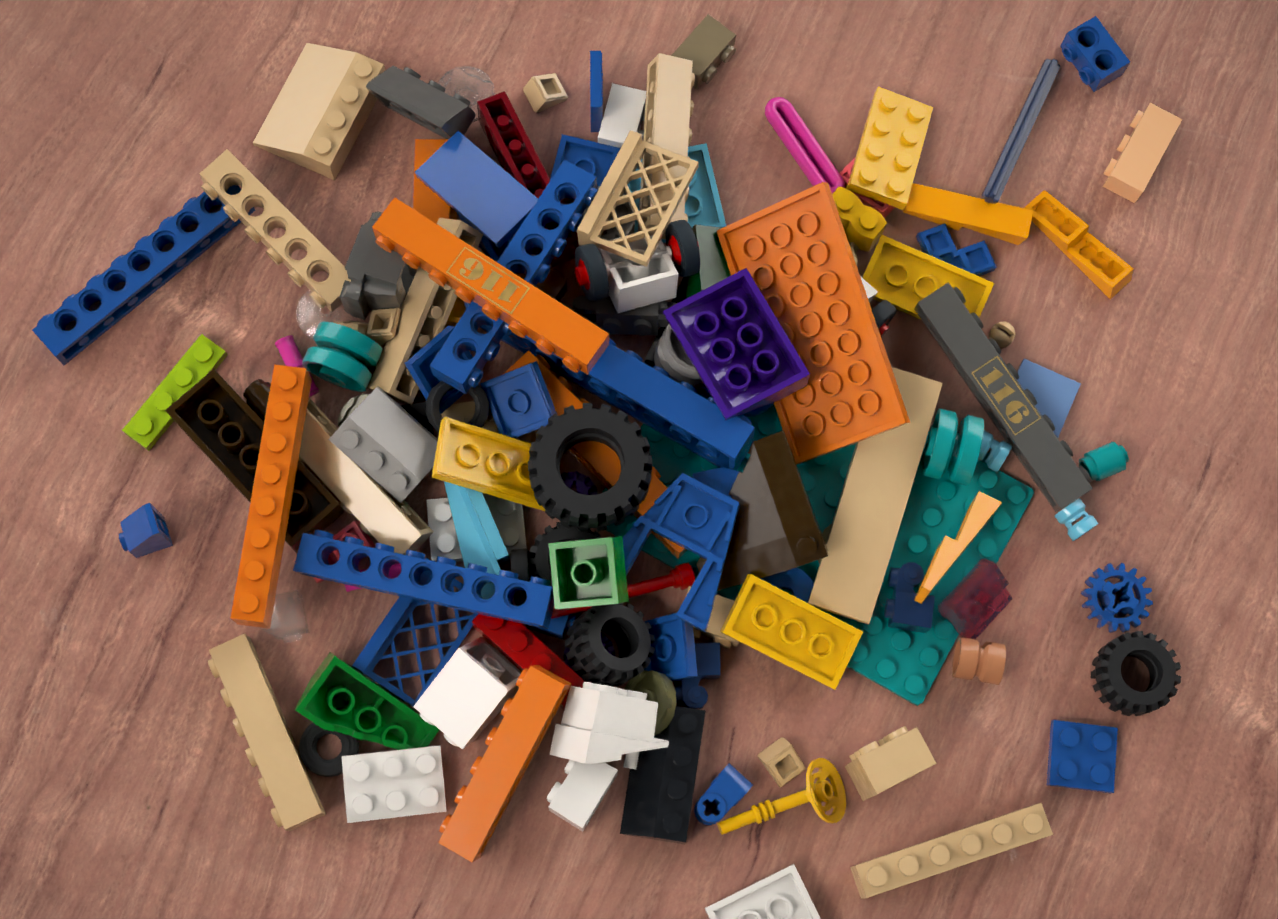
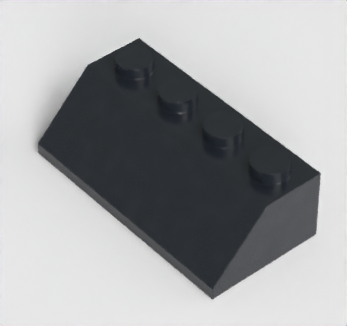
[620,706,706,844]

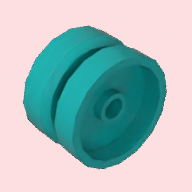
[302,321,383,392]
[922,408,984,486]

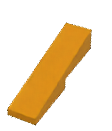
[903,183,1034,245]
[1024,190,1134,299]
[914,491,1002,604]

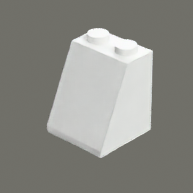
[414,637,521,749]

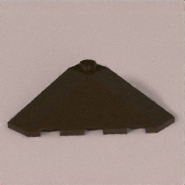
[696,430,828,591]

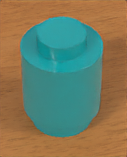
[1079,442,1129,482]

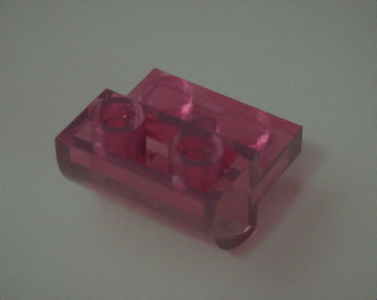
[938,559,1013,639]

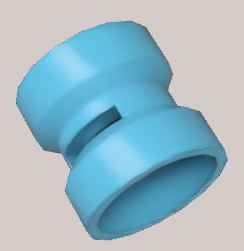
[977,430,1012,472]
[1054,498,1099,541]

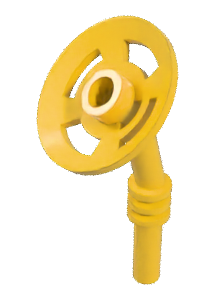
[717,758,846,835]

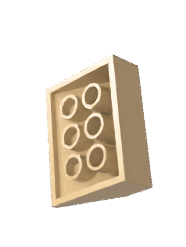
[253,43,385,180]

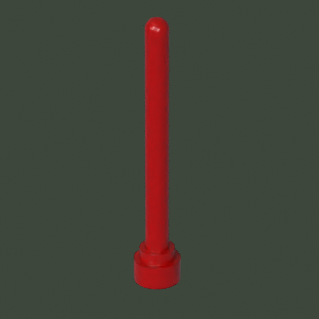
[551,562,695,619]

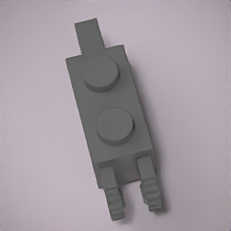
[572,294,677,336]

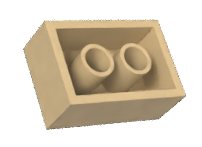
[845,726,937,801]

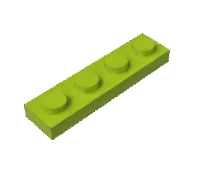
[122,334,228,451]

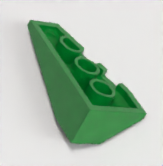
[295,652,439,750]

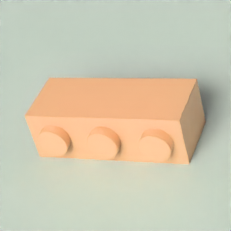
[1103,103,1182,203]

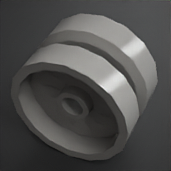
[654,324,706,390]

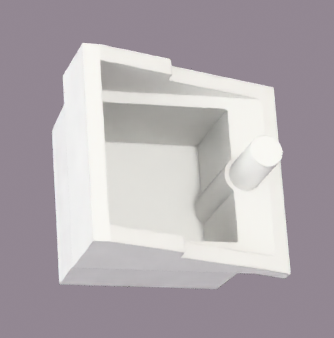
[550,682,669,770]

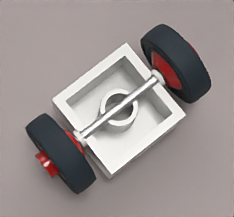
[575,220,700,313]

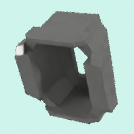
[340,211,417,320]

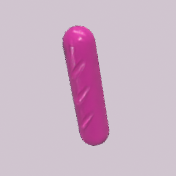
[765,97,845,194]

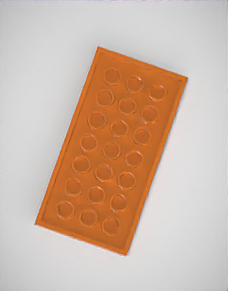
[716,182,910,465]

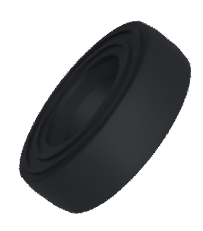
[510,548,531,606]
[299,723,359,777]

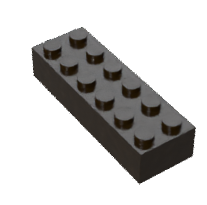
[165,369,345,554]

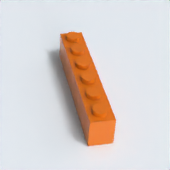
[438,665,571,862]

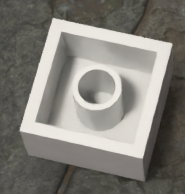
[546,760,618,832]

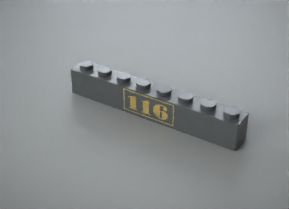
[914,282,1093,512]

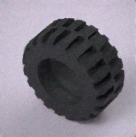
[528,403,652,532]

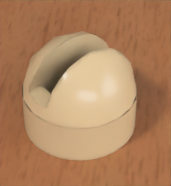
[989,322,1015,348]

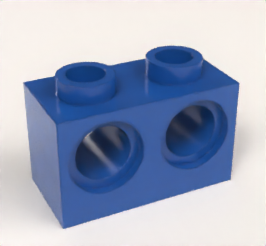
[1060,16,1130,92]

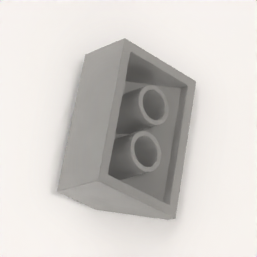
[328,386,438,503]

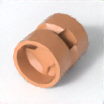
[952,637,1006,685]

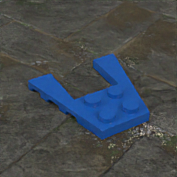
[622,473,740,632]

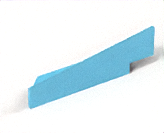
[444,481,509,599]

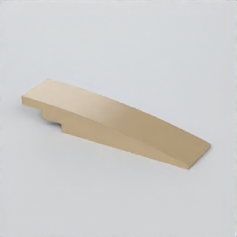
[808,367,943,625]

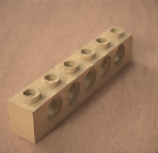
[199,149,351,312]

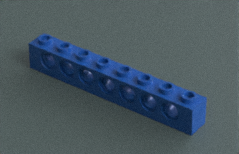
[430,159,598,394]
[32,185,256,365]
[293,530,554,629]

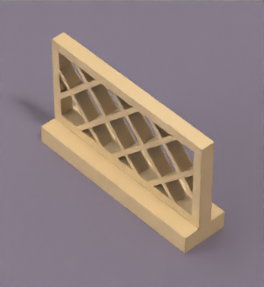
[577,130,698,267]

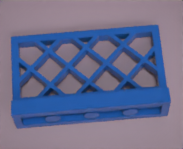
[352,558,478,707]

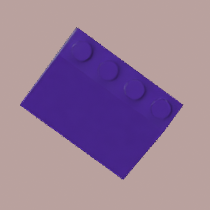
[663,268,810,420]

